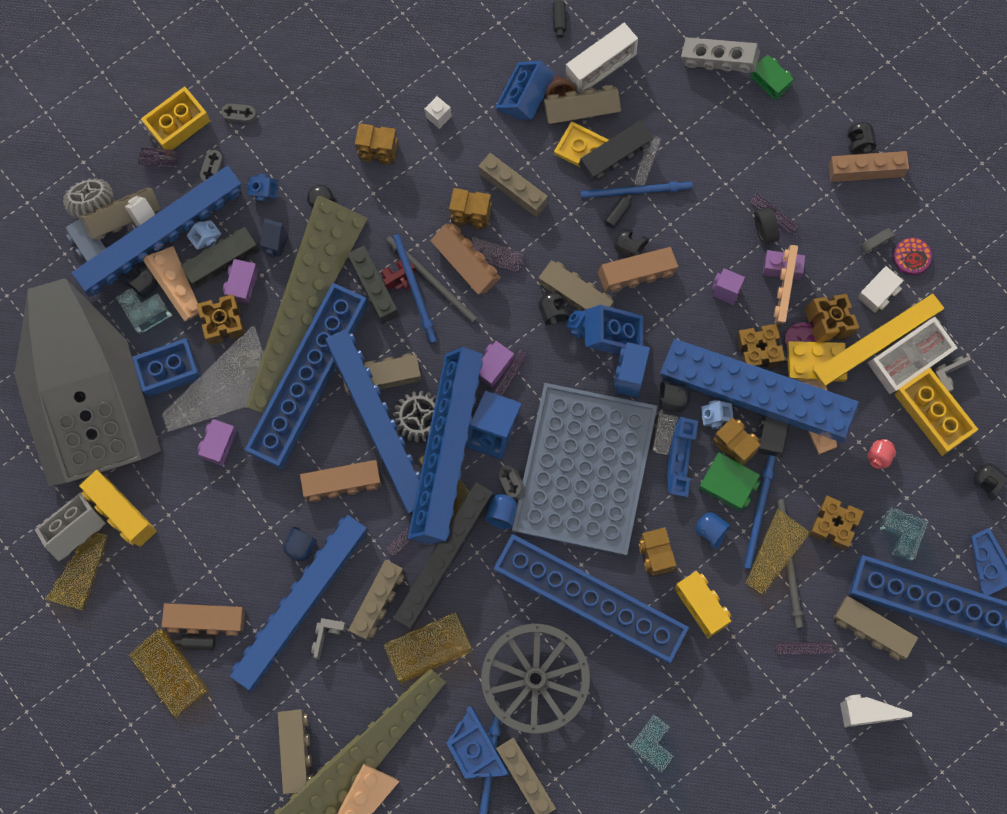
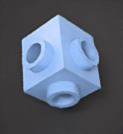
[187,220,221,250]
[702,400,733,429]

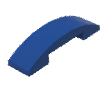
[667,417,698,497]

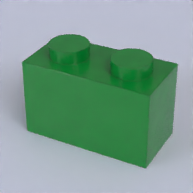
[750,55,794,101]

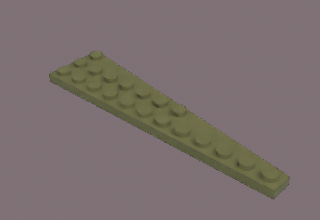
[245,196,368,414]
[274,669,446,814]

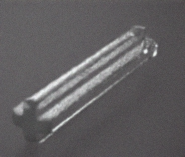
[634,136,661,186]

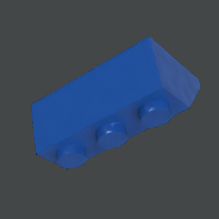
[495,61,555,120]

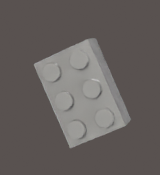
[35,492,106,561]

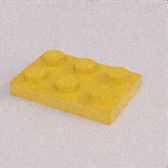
[554,121,609,179]
[787,341,847,382]

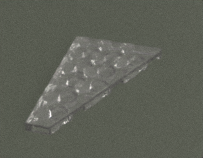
[162,326,264,432]

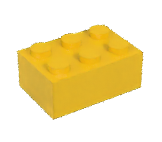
[141,86,211,154]
[674,571,732,639]

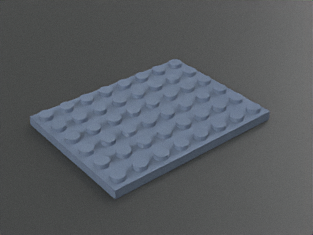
[512,383,657,556]

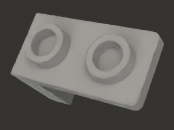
[935,356,971,393]
[311,618,347,660]

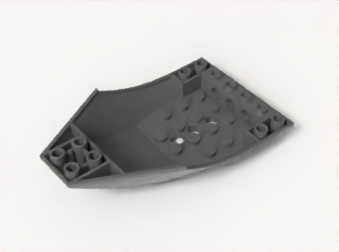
[15,278,161,486]

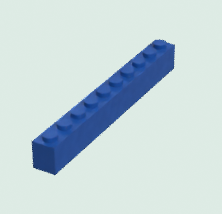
[325,329,420,514]
[230,515,368,691]

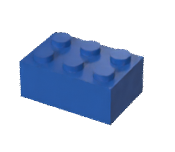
[585,304,643,355]
[132,338,202,397]
[614,342,650,399]

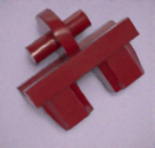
[381,259,416,291]

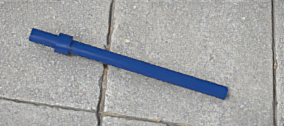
[581,181,692,198]
[393,234,437,343]
[744,455,776,570]
[479,715,502,814]

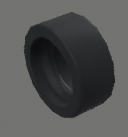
[754,207,780,245]

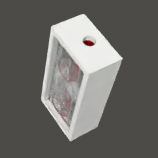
[566,22,638,93]
[868,317,957,394]

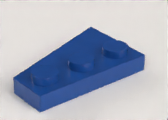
[970,528,1007,596]

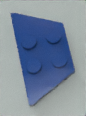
[446,706,510,779]

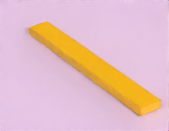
[812,294,944,387]

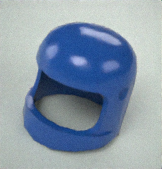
[485,494,517,529]
[695,512,731,550]

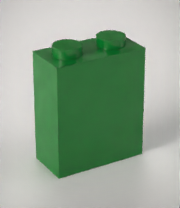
[699,452,760,512]

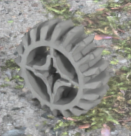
[63,178,114,220]
[393,391,436,443]

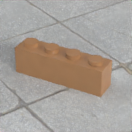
[828,151,909,182]
[430,224,501,295]
[597,247,678,292]
[300,460,382,502]
[162,603,246,636]

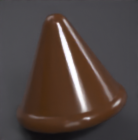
[546,75,576,99]

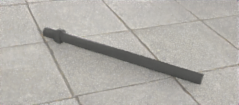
[385,236,478,323]
[777,499,804,629]

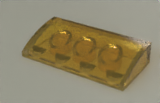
[383,612,473,684]
[129,629,210,717]

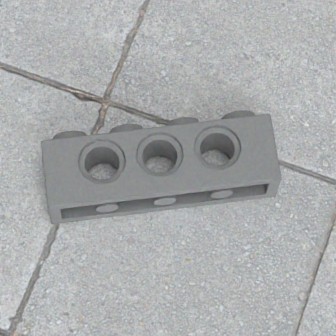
[681,37,760,73]

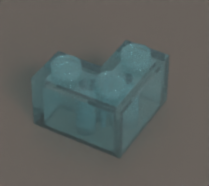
[116,288,172,335]
[880,507,928,562]
[629,715,674,773]

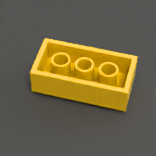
[895,368,979,456]
[79,470,157,547]

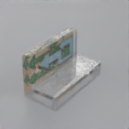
[652,410,678,455]

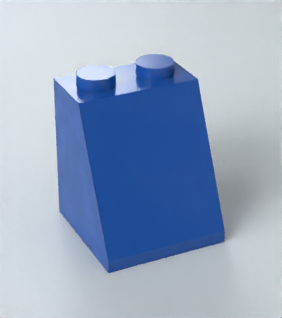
[466,391,521,460]

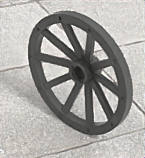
[481,624,590,734]

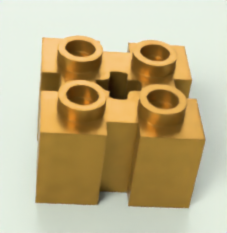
[355,123,399,165]
[449,188,492,229]
[197,294,246,345]
[804,294,859,343]
[737,324,785,369]
[713,417,761,466]
[809,496,864,551]
[638,528,676,577]

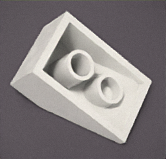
[840,694,912,727]

